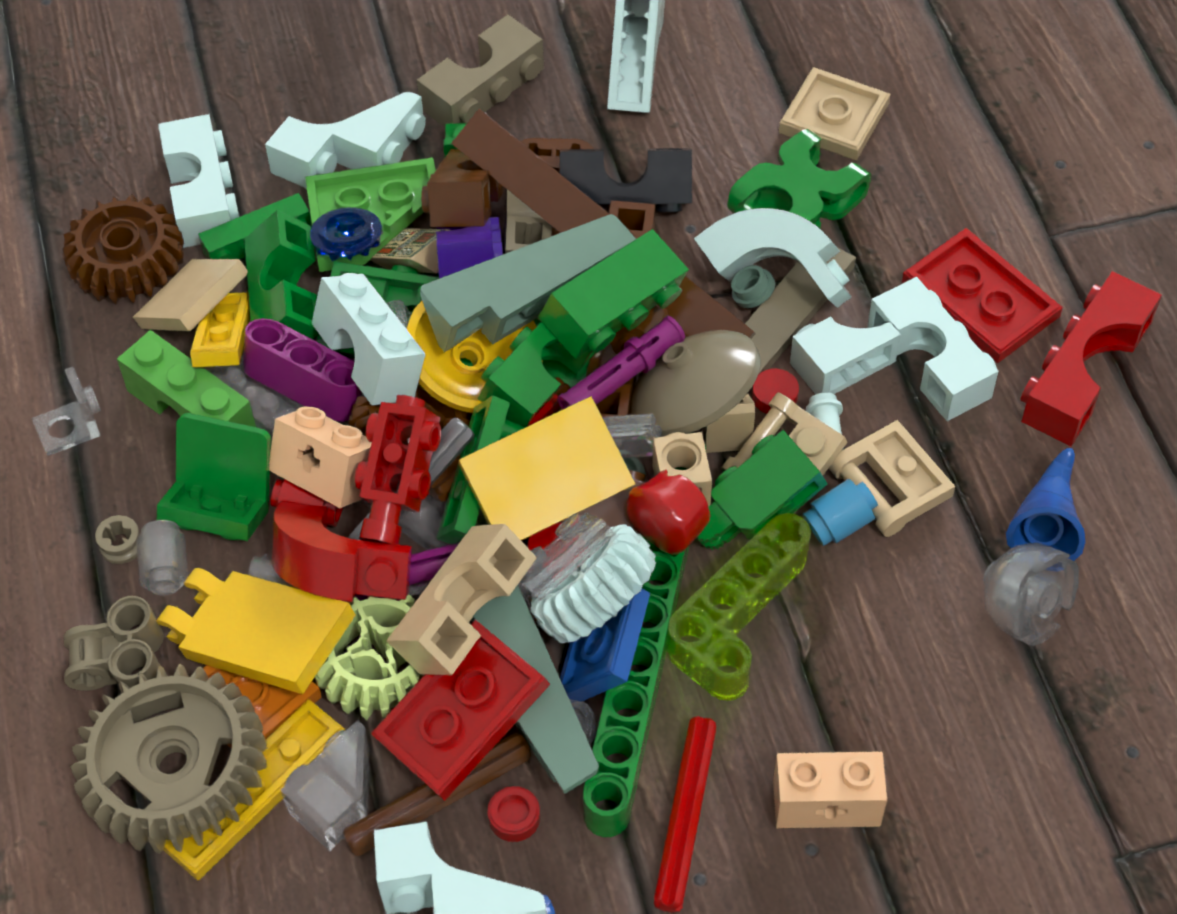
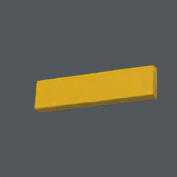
[163,699,347,881]

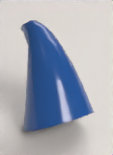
[1006,448,1086,567]

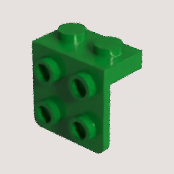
[157,413,271,541]

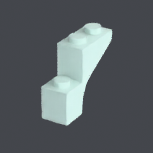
[265,92,426,188]
[374,822,547,914]

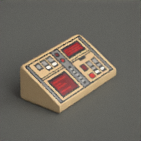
[370,229,450,274]

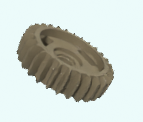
[71,664,268,854]

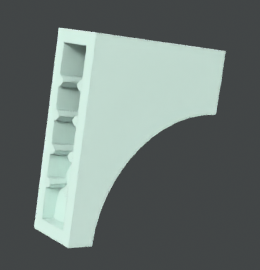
[607,0,665,113]

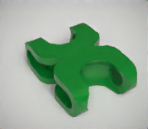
[727,129,872,230]

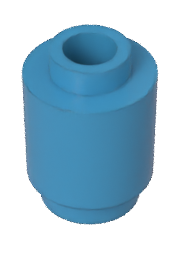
[803,479,878,546]

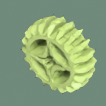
[315,593,425,720]

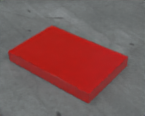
[902,228,1063,364]
[371,620,550,801]

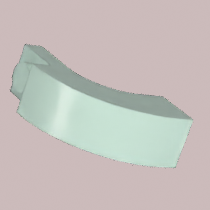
[694,208,851,308]

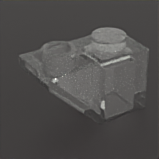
[281,720,370,851]

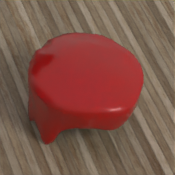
[627,469,711,555]

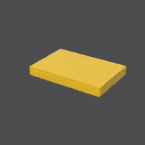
[458,396,635,541]

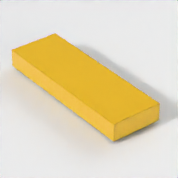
[190,292,250,367]

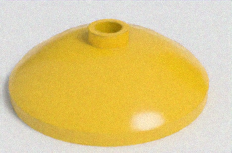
[406,301,543,413]

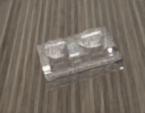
[518,512,615,602]

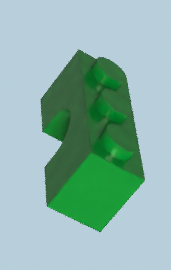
[244,210,319,340]
[478,311,596,427]

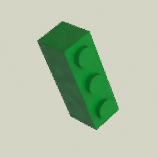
[539,229,689,359]

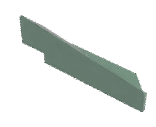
[420,214,636,352]
[470,585,599,794]

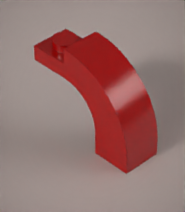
[272,501,412,602]

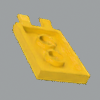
[156,568,356,694]

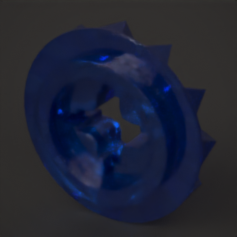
[310,207,383,261]

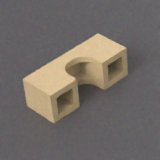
[386,524,537,675]

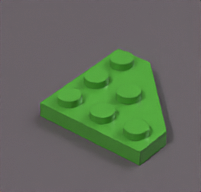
[305,157,436,272]

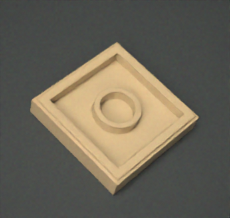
[779,67,890,161]
[133,259,248,331]

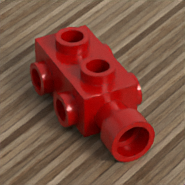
[355,395,441,545]

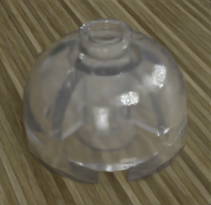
[984,543,1079,646]

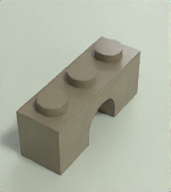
[417,15,544,127]

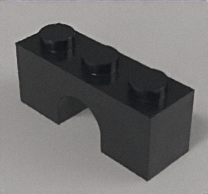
[560,148,692,212]

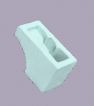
[790,317,901,394]

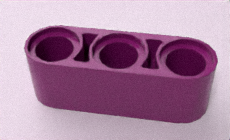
[242,318,362,422]

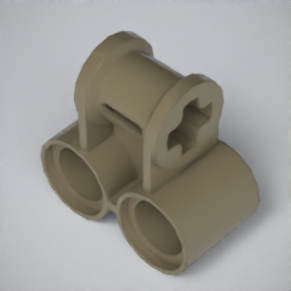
[64,596,164,691]

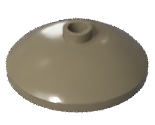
[630,330,761,437]

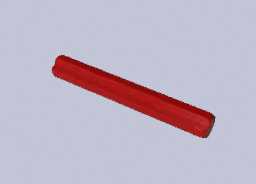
[654,716,717,913]

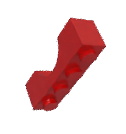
[1020,271,1162,447]

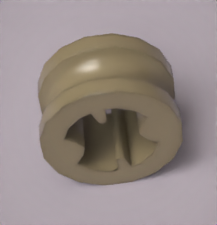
[95,515,143,564]

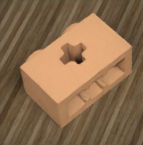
[269,407,372,508]
[773,752,887,828]

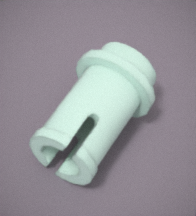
[805,393,844,450]

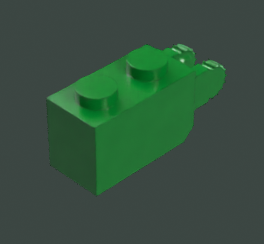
[696,430,828,551]

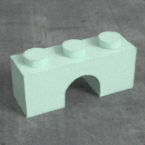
[158,114,239,248]
[312,273,425,405]
[867,277,999,421]

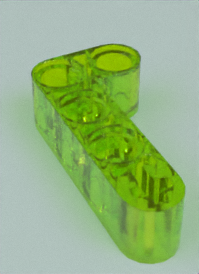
[667,513,811,701]

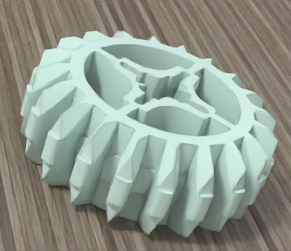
[530,524,656,643]

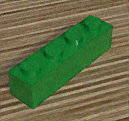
[198,193,312,259]

